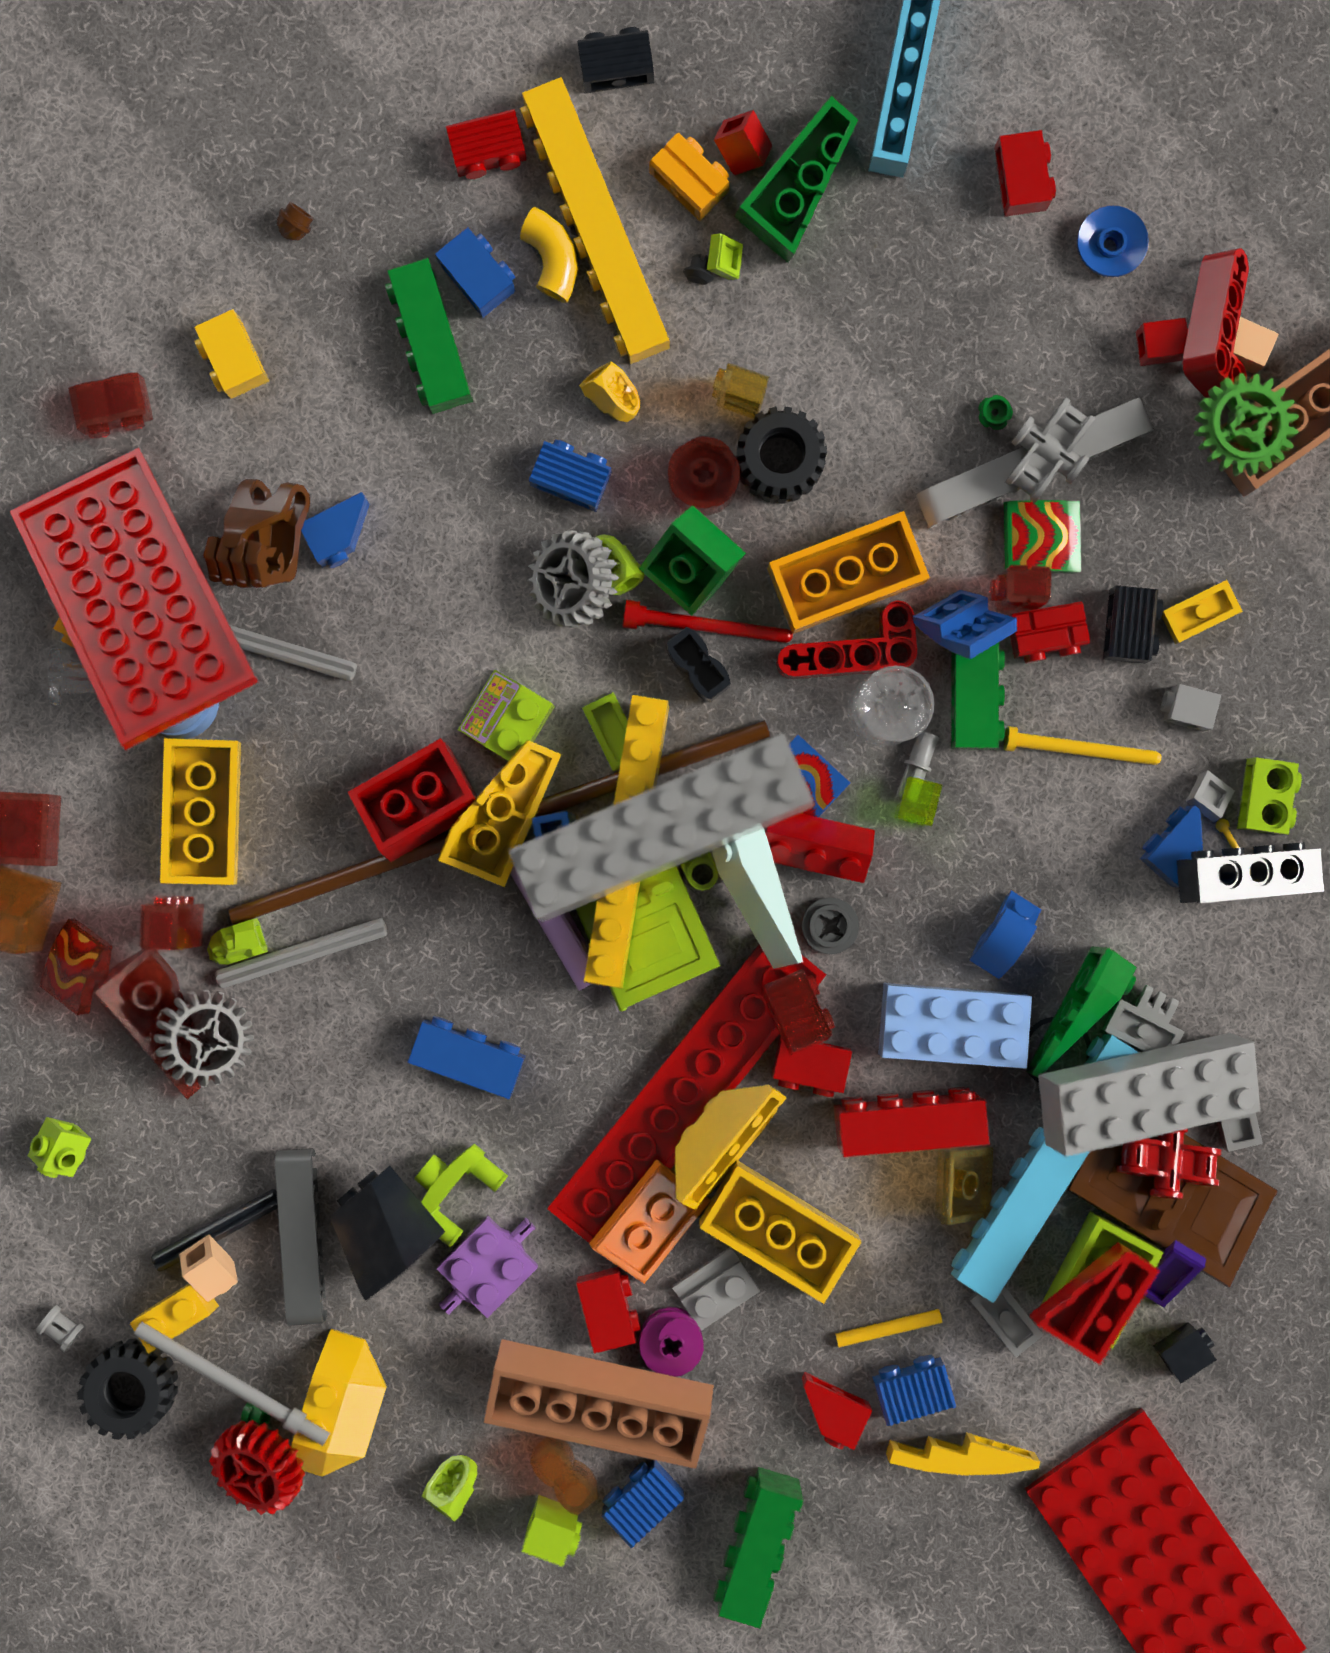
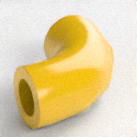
[520,207,578,303]

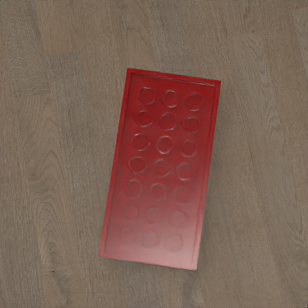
[10,448,258,750]
[1024,1408,1307,1653]

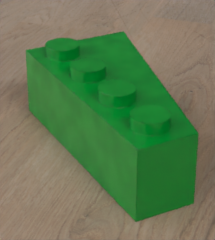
[734,96,858,263]
[713,1467,803,1629]

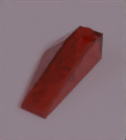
[87,944,211,1099]

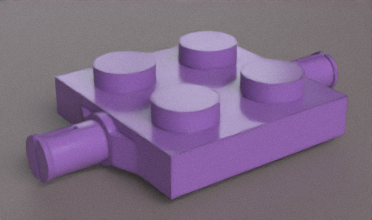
[437,1215,538,1318]

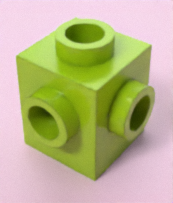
[27,1117,92,1178]

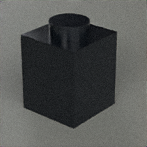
[1153,1322,1217,1384]

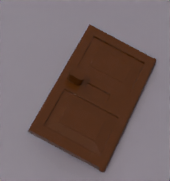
[1067,1134,1278,1287]

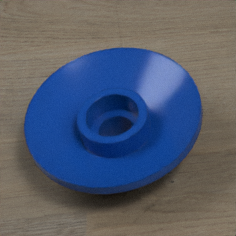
[1077,206,1149,277]

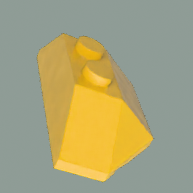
[675,1085,787,1210]
[291,1329,387,1477]

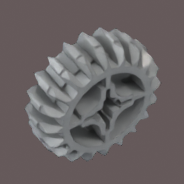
[526,530,619,628]
[154,989,254,1087]

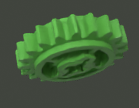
[1194,373,1299,477]

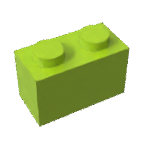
[521,1495,582,1567]

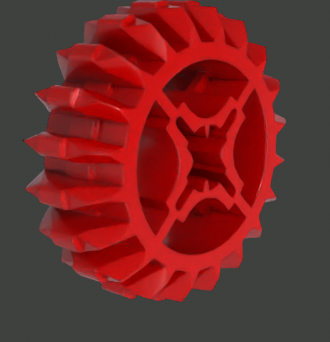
[209,1419,306,1515]

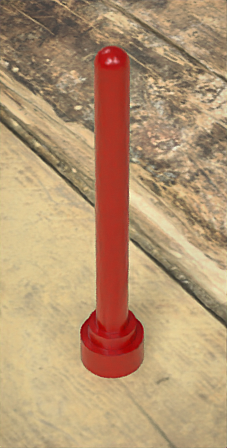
[622,599,793,643]

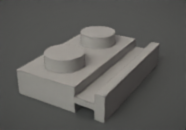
[672,1247,760,1331]

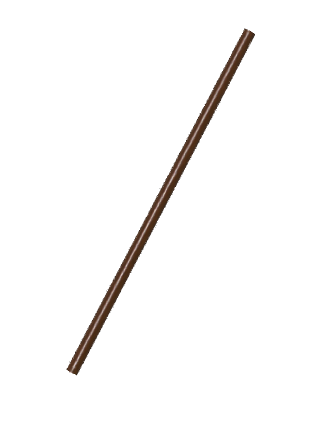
[228,720,770,925]

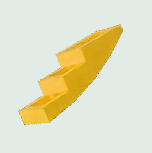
[886,1432,1040,1475]

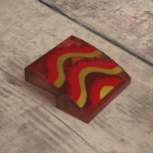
[40,918,113,1015]

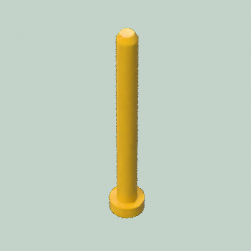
[1003,726,1161,765]

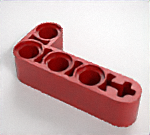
[1182,248,1249,398]
[776,600,917,679]

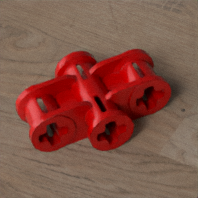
[1116,1128,1222,1200]

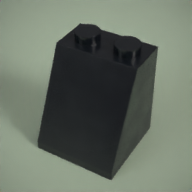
[330,1166,445,1301]

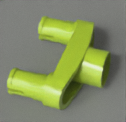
[414,1143,508,1248]

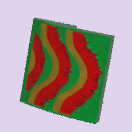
[1003,500,1081,574]

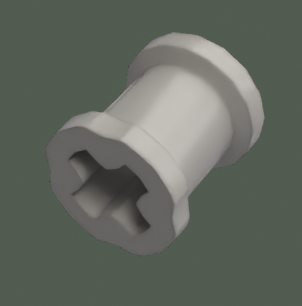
[35,1305,85,1353]

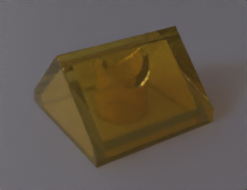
[935,1146,993,1225]

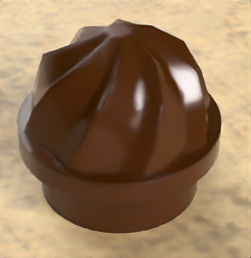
[277,202,314,240]

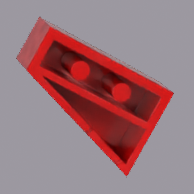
[1029,1242,1160,1365]

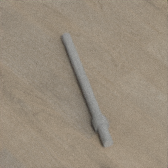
[134,1322,330,1446]

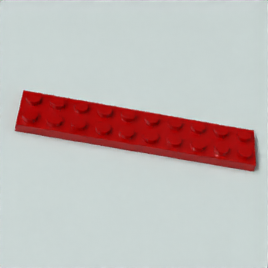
[547,944,827,1243]

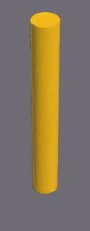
[835,1309,943,1348]

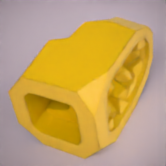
[579,361,640,422]

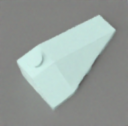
[712,828,803,969]

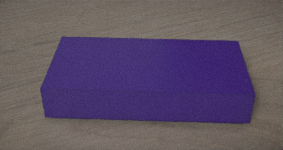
[1144,1240,1206,1308]

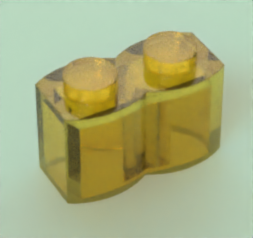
[712,362,770,419]

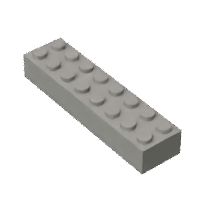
[508,733,814,922]

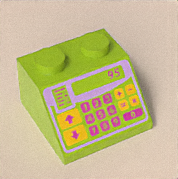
[458,670,555,761]

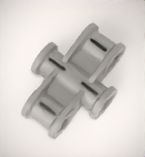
[1005,397,1095,503]

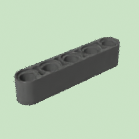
[275,1148,327,1326]

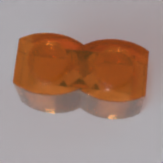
[530,1437,598,1516]

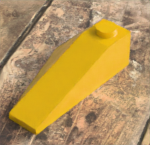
[438,740,561,887]

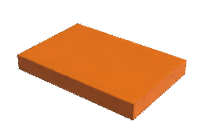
[589,1159,711,1284]

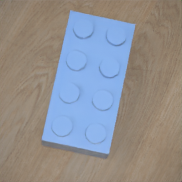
[878,983,1032,1069]

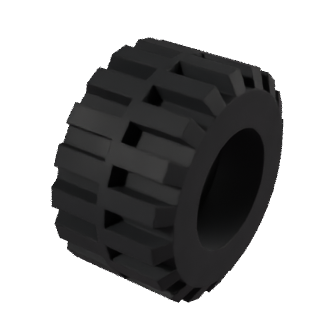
[736,406,827,504]
[77,1339,178,1440]

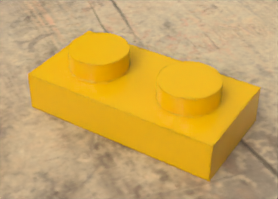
[1162,580,1243,644]

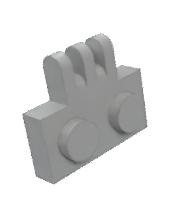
[1102,984,1185,1052]

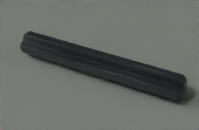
[151,1189,278,1272]

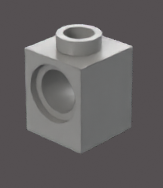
[1160,684,1222,732]

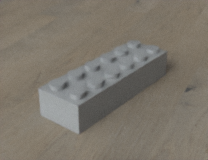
[1038,1033,1260,1157]

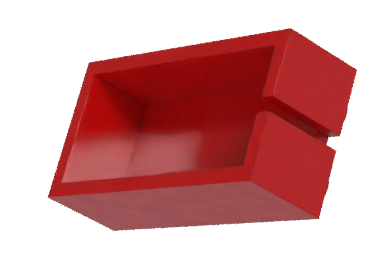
[834,1087,990,1158]

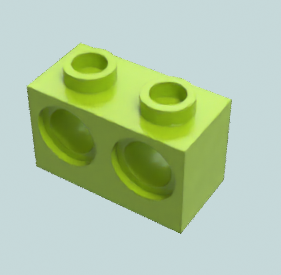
[1237,757,1302,835]

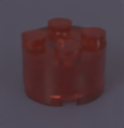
[668,436,740,516]

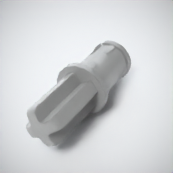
[897,730,940,802]

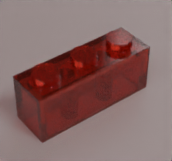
[140,896,204,951]

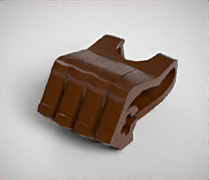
[203,479,310,588]

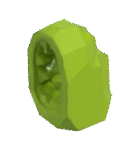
[597,534,645,595]
[207,918,268,964]
[421,1455,477,1522]

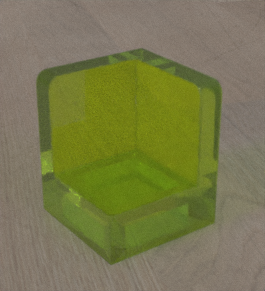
[894,777,943,827]

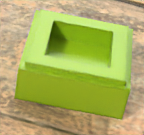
[707,233,743,280]

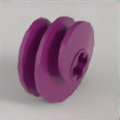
[639,1307,704,1377]

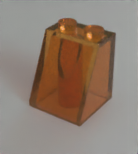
[0,865,62,955]

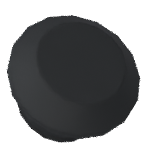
[683,254,714,285]

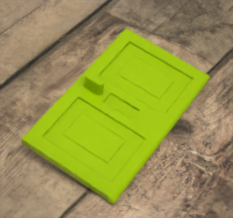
[575,865,720,1012]

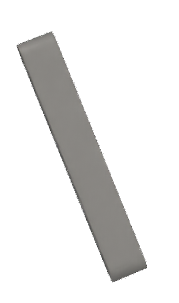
[915,398,1154,529]

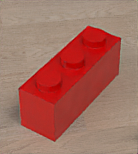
[764,813,875,883]

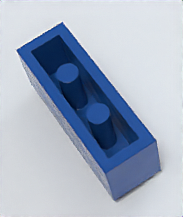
[408,1016,526,1099]

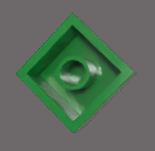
[639,505,746,616]

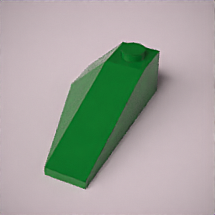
[1025,946,1137,1077]

